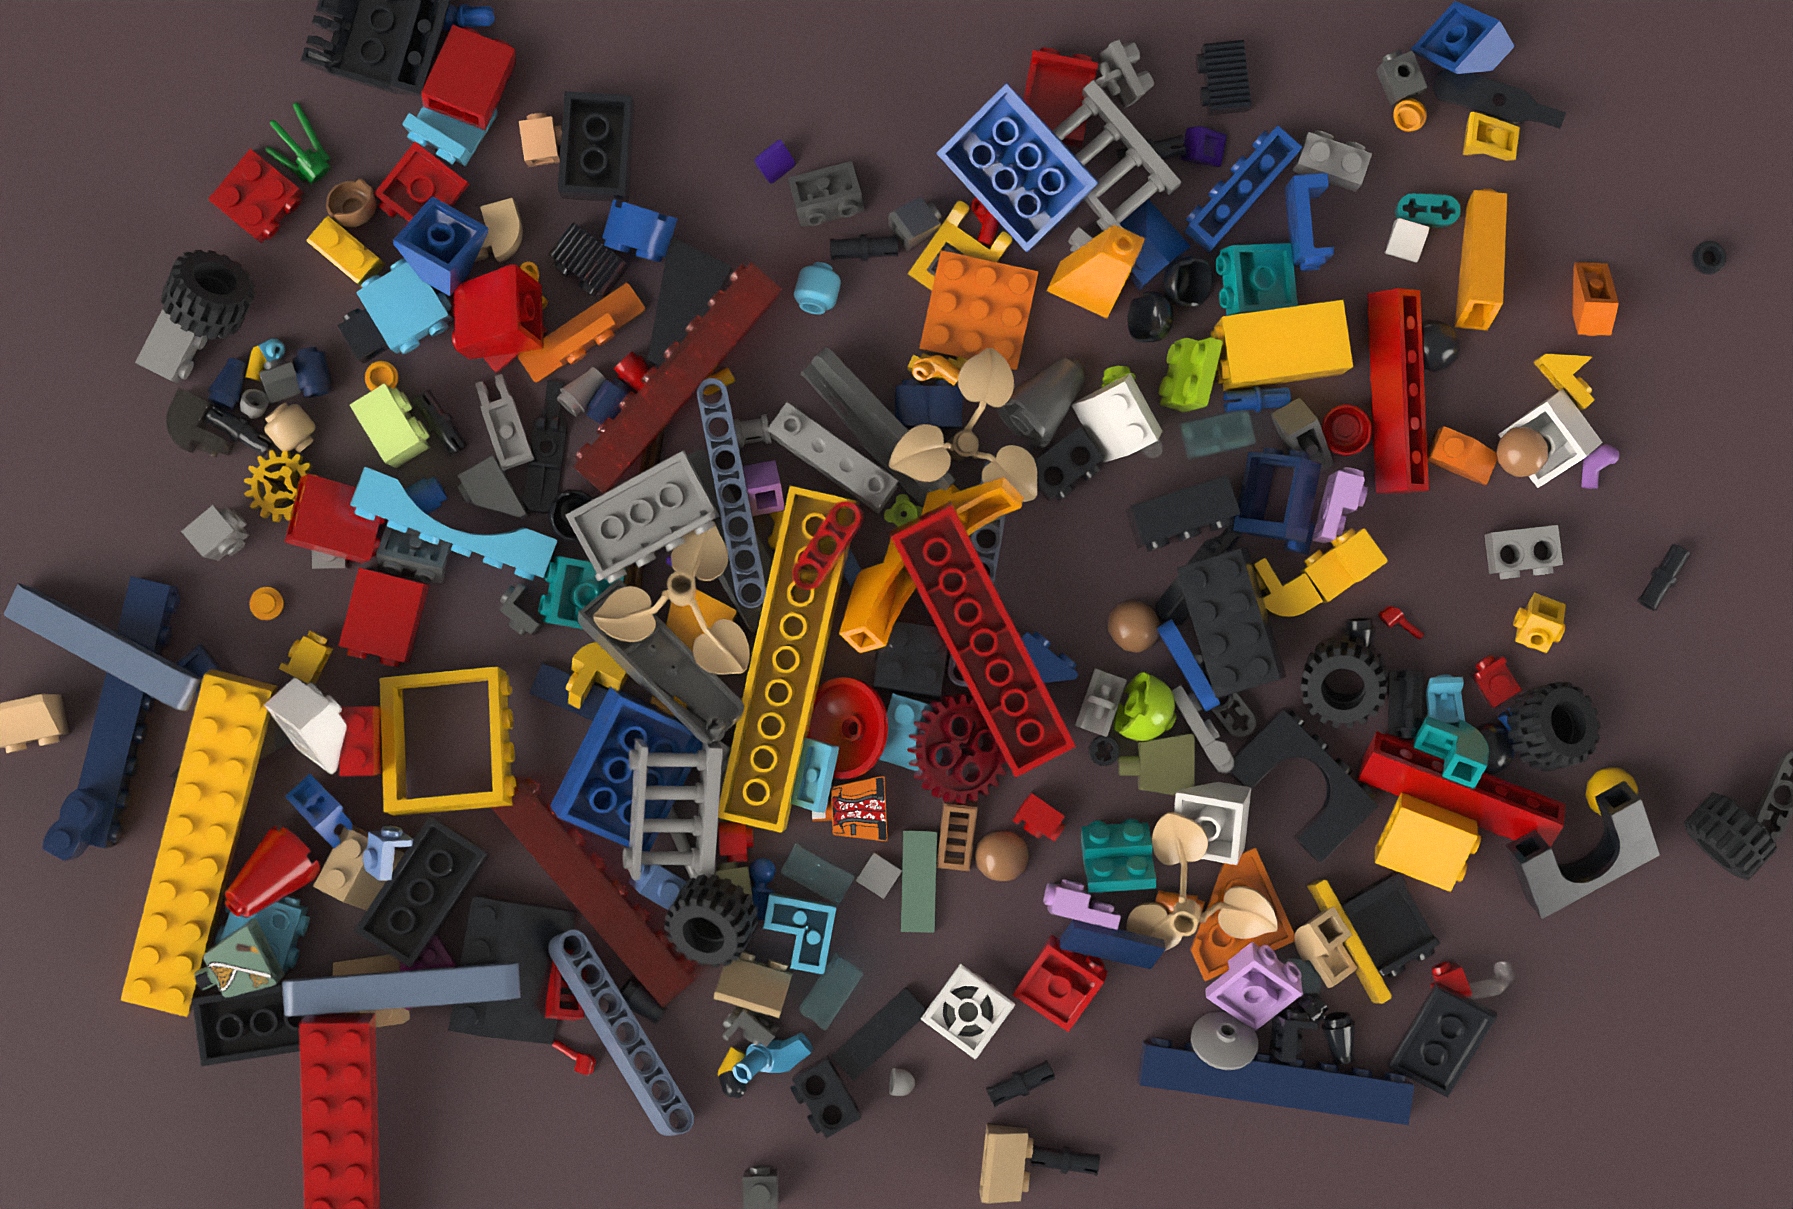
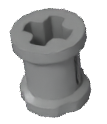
[733,414,771,449]

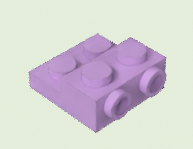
[1312,467,1368,544]
[1043,879,1121,930]
[1206,942,1303,1031]

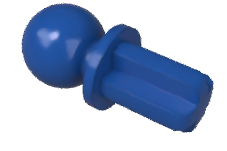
[442,4,495,32]
[749,858,776,920]

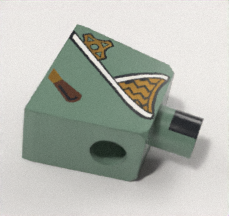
[194,918,285,998]

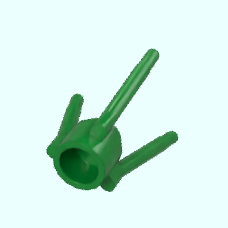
[266,102,331,184]

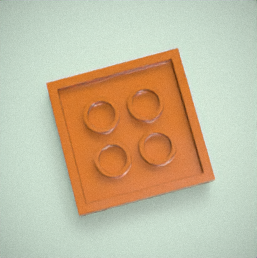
[919,250,1039,370]

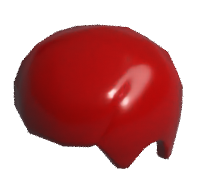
[1321,404,1372,456]

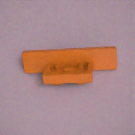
[518,283,646,383]

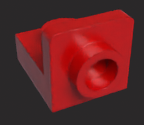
[1469,654,1522,708]

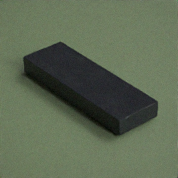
[831,987,926,1081]

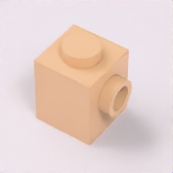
[519,113,562,167]

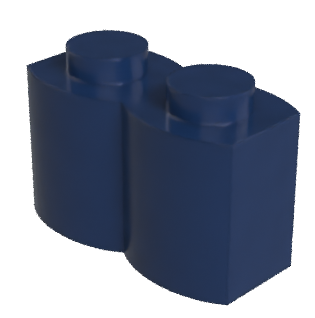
[895,379,963,429]
[43,788,109,861]

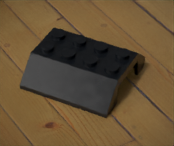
[301,0,451,96]

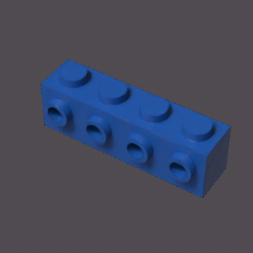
[1184,125,1303,253]

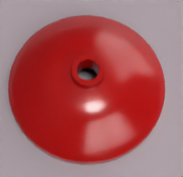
[807,677,888,779]

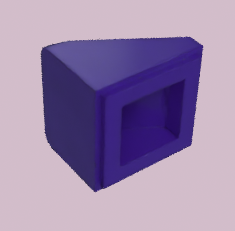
[1181,126,1227,167]
[754,139,795,184]

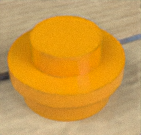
[1393,99,1427,132]
[365,361,399,391]
[249,587,284,620]

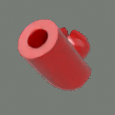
[971,197,1000,247]

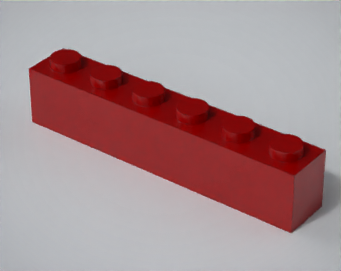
[1367,288,1429,494]
[1358,731,1566,847]

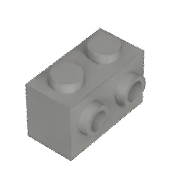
[1292,131,1372,192]
[135,309,208,384]
[181,505,249,561]

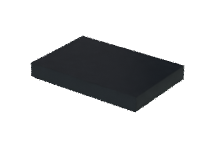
[1388,981,1498,1098]

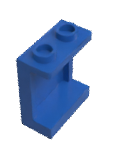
[1284,173,1334,271]

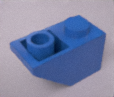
[1021,631,1079,683]

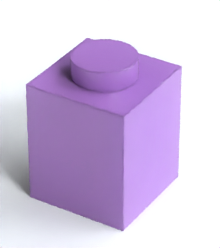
[742,460,785,516]

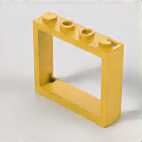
[379,666,516,816]

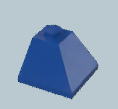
[1411,1,1515,74]
[393,196,489,296]
[1120,199,1191,291]

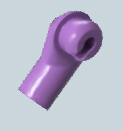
[1581,444,1619,489]

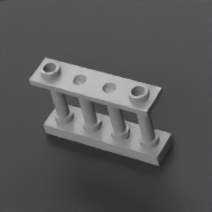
[1053,80,1181,231]
[767,402,898,514]
[623,739,723,880]

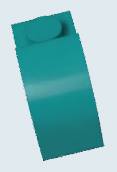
[1413,716,1489,789]

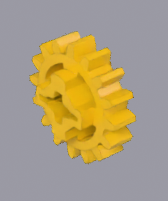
[244,450,316,523]

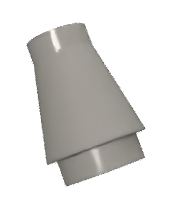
[557,367,605,416]

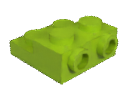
[1159,337,1223,412]

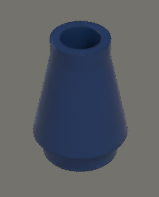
[208,358,248,410]

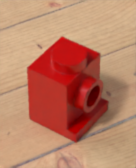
[1011,792,1066,842]

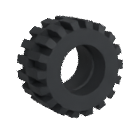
[161,249,256,339]
[1301,635,1388,728]
[1507,681,1601,771]
[1683,792,1777,880]
[664,874,759,967]

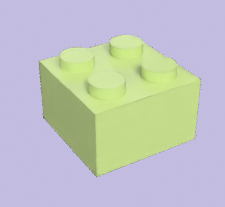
[350,384,431,468]

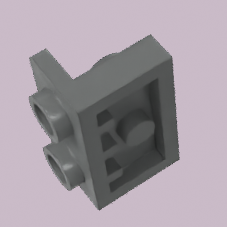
[788,161,865,228]
[376,520,452,584]
[722,1006,779,1047]

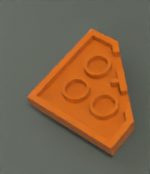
[1190,847,1295,982]

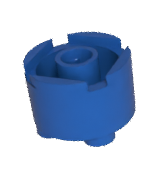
[602,199,677,263]

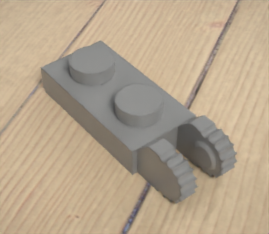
[475,374,535,471]
[1171,685,1235,774]

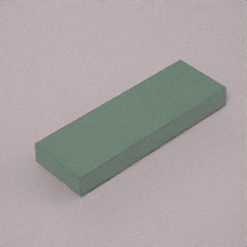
[901,830,937,933]

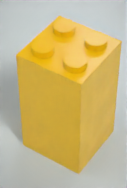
[1210,300,1353,391]

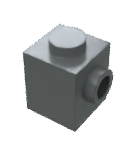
[1376,50,1428,107]
[743,1165,779,1209]

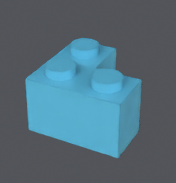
[763,893,837,974]

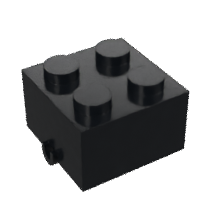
[873,621,949,700]

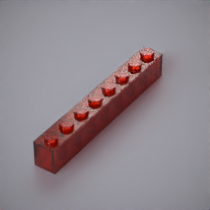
[573,262,783,494]
[491,775,696,1007]

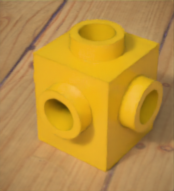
[1513,592,1566,653]

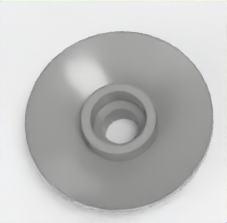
[1191,1011,1258,1070]

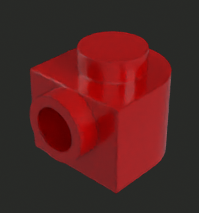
[719,821,754,862]
[1430,961,1472,997]

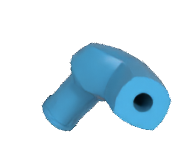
[733,1033,813,1083]

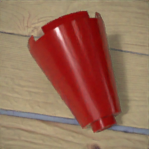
[225,825,321,918]

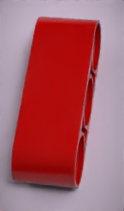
[792,501,864,589]

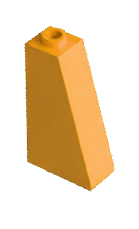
[1455,189,1507,331]
[1047,225,1145,318]
[651,589,739,717]

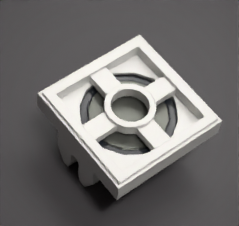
[921,963,1016,1060]

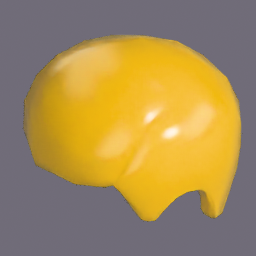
[1585,767,1638,816]

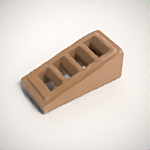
[936,799,978,871]

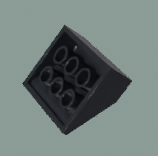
[448,894,577,1045]

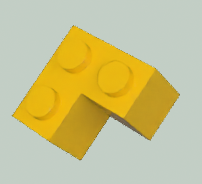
[1300,528,1388,603]

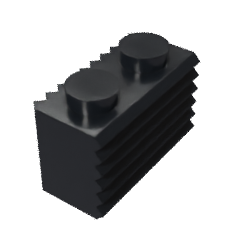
[1196,40,1251,116]
[549,222,629,298]

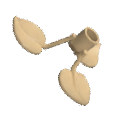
[889,348,1037,502]
[593,520,750,674]
[1126,812,1278,951]

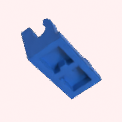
[285,774,352,849]

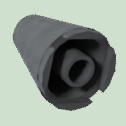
[997,358,1086,449]

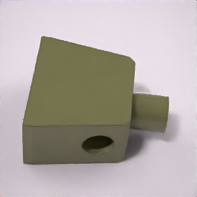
[1118,734,1195,796]

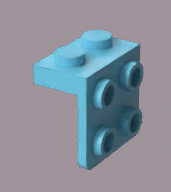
[402,107,498,167]

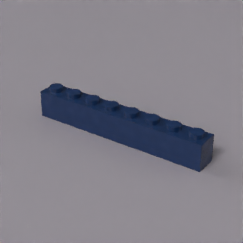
[77,576,180,848]
[1137,1037,1414,1125]

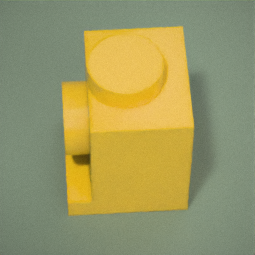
[279,630,334,684]

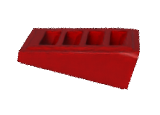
[545,949,587,1021]

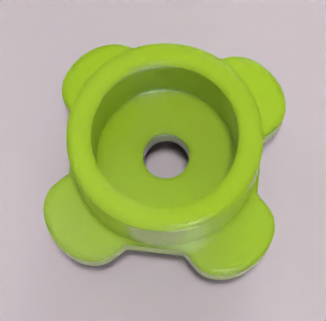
[1101,366,1136,388]
[884,494,923,527]

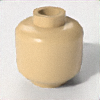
[264,402,315,453]

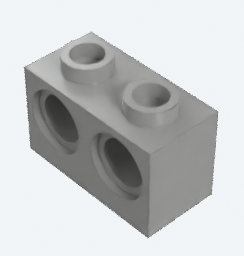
[1484,525,1563,579]

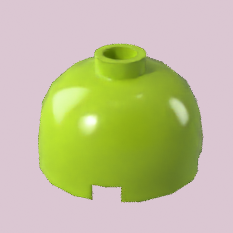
[1113,672,1177,741]

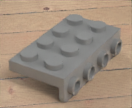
[565,451,720,583]

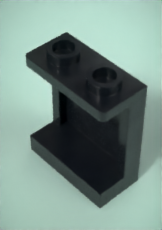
[1340,871,1440,978]

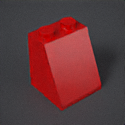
[451,264,544,360]

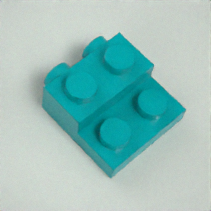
[1216,243,1298,316]
[538,556,624,629]
[1081,819,1156,893]

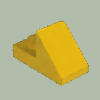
[1463,112,1520,161]
[1533,354,1595,411]

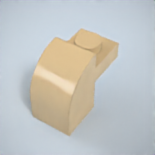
[475,198,523,263]
[1294,906,1358,988]

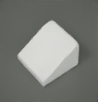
[1385,218,1430,263]

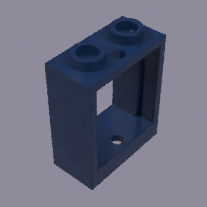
[1233,447,1322,543]

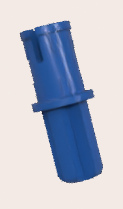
[1223,386,1292,413]

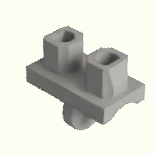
[1095,40,1154,108]
[1074,669,1127,737]

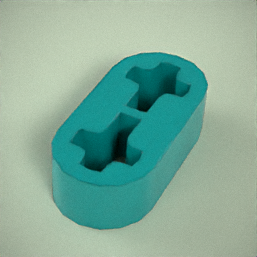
[1395,193,1461,228]

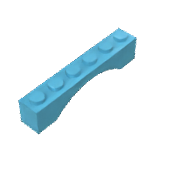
[350,467,558,581]

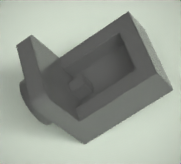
[259,358,301,403]
[499,584,543,636]

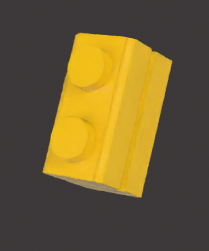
[307,216,385,288]

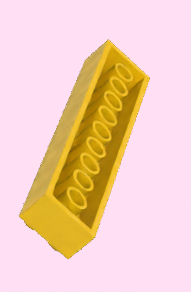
[718,486,860,833]
[121,669,278,1017]

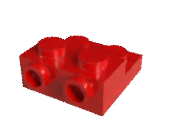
[374,142,469,227]
[208,148,304,244]
[1012,935,1108,1032]

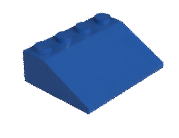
[936,83,1099,252]
[550,686,703,851]

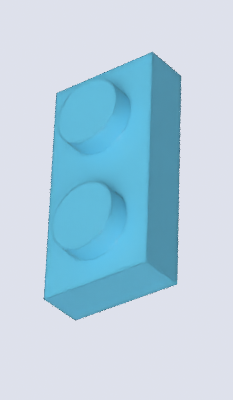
[791,738,839,812]

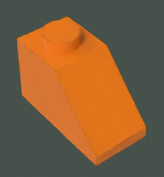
[1573,262,1619,336]
[1427,426,1497,486]

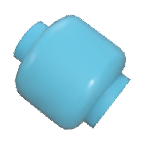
[794,262,841,315]

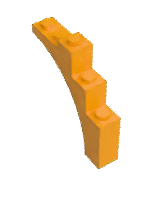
[839,477,1024,653]

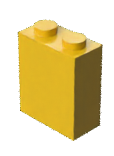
[1375,792,1481,892]

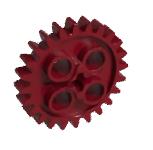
[907,694,1007,804]

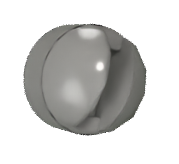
[240,389,269,419]
[889,1068,915,1096]

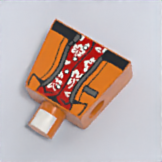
[812,776,887,841]

